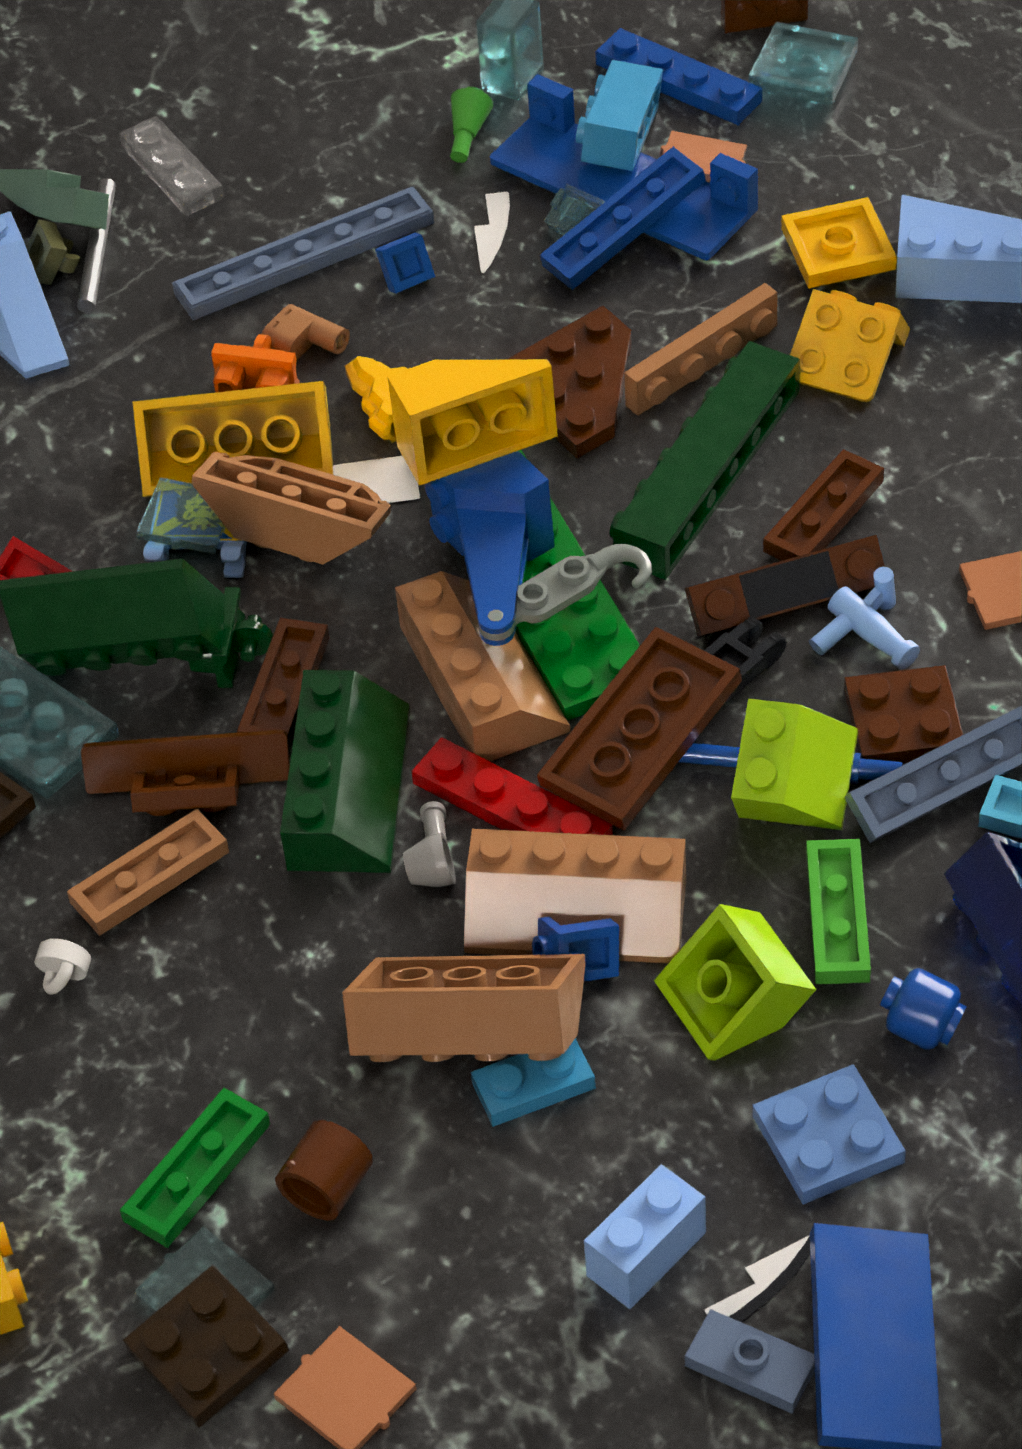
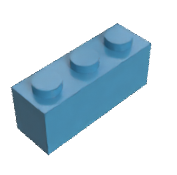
[576,60,663,171]

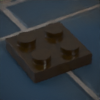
[123,1265,290,1428]

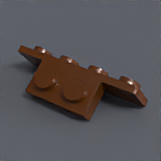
[81,730,290,816]

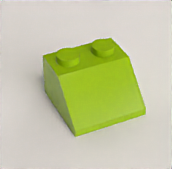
[731,699,858,830]
[654,904,816,1061]

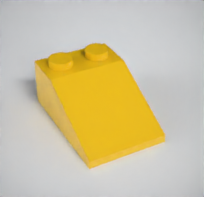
[387,359,558,486]

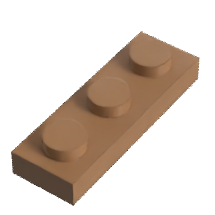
[67,809,229,936]

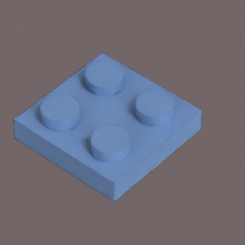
[753,1064,906,1204]

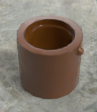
[275,1120,373,1221]

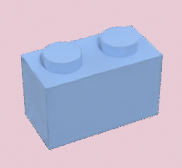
[584,1164,706,1309]

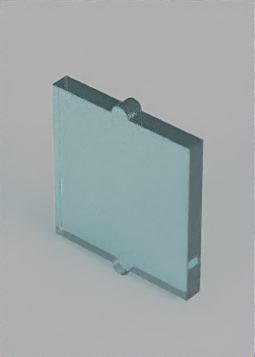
[137,477,225,554]
[136,1226,275,1311]

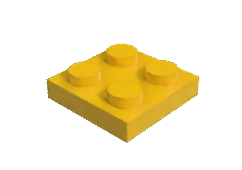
[781,197,897,289]

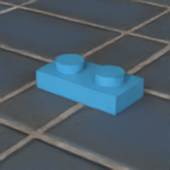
[471,1038,596,1127]

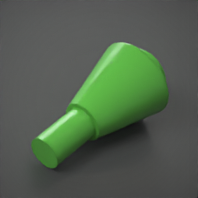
[450,87,493,163]

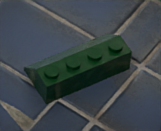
[0,558,226,676]
[280,670,410,873]

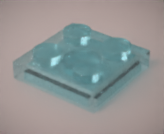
[749,22,858,105]

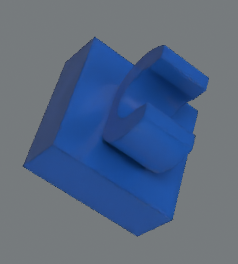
[375,232,435,294]

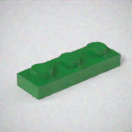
[120,1087,271,1248]

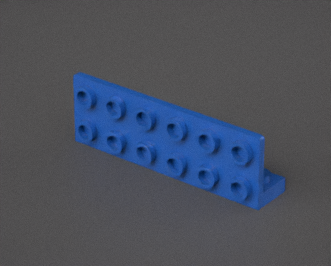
[490,74,758,260]

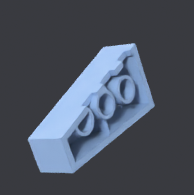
[895,194,1022,303]

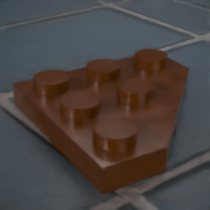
[506,305,632,459]

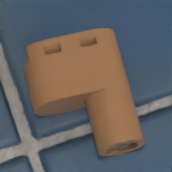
[262,304,350,360]

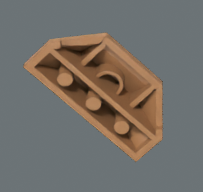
[192,452,391,565]

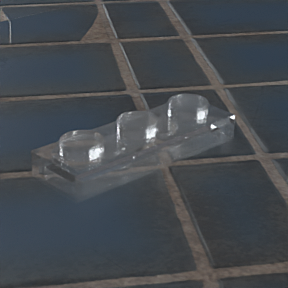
[119,116,224,216]

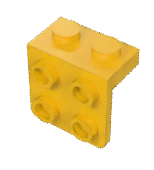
[790,289,910,402]

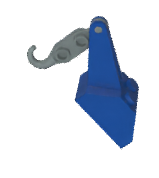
[425,451,652,646]

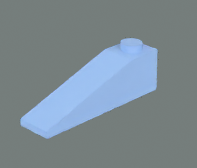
[0,211,69,379]

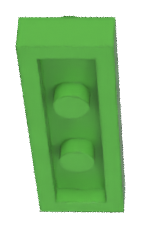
[806,839,871,984]

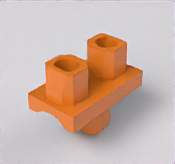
[211,334,300,392]

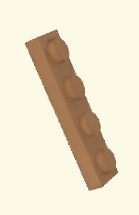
[624,283,777,416]

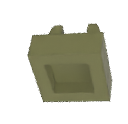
[26,220,80,285]

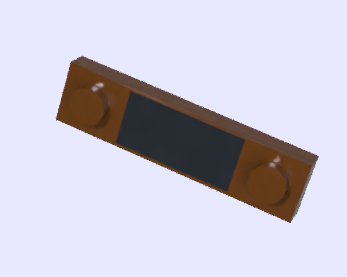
[684,535,885,636]

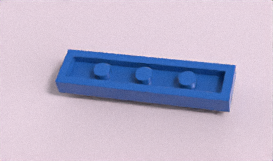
[595,28,762,125]
[540,147,706,290]

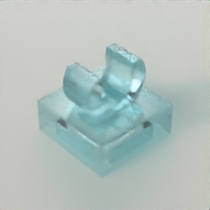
[544,184,604,235]

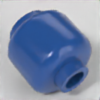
[880,968,967,1050]

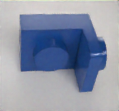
[532,917,619,982]

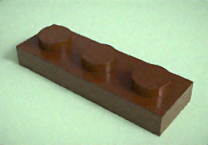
[763,449,884,561]
[237,618,330,748]

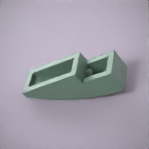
[0,169,109,230]

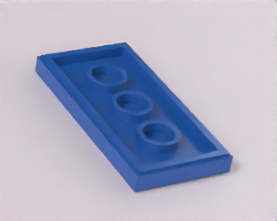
[810,1223,942,1449]

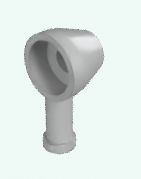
[403,801,456,887]

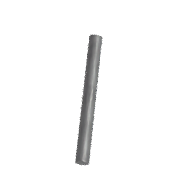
[77,178,116,313]

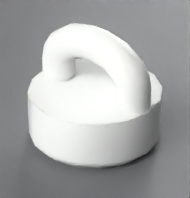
[34,939,91,995]

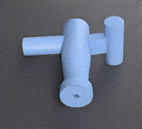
[809,567,920,670]

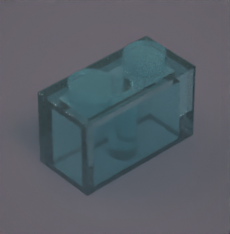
[476,0,544,101]

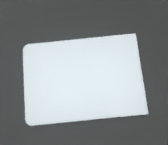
[333,456,420,503]

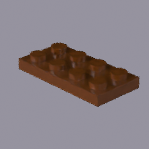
[537,626,742,831]

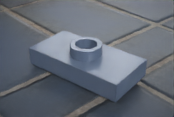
[684,1309,815,1414]

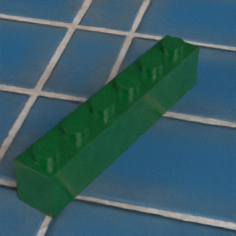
[609,341,800,580]

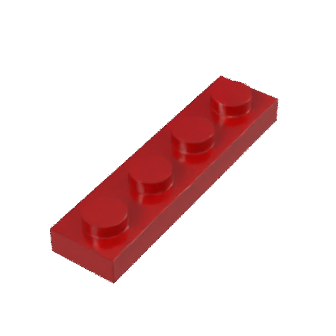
[411,737,613,835]

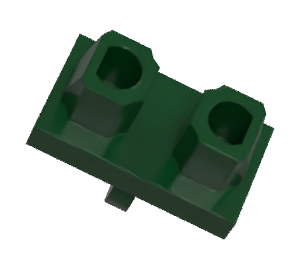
[188,587,273,688]

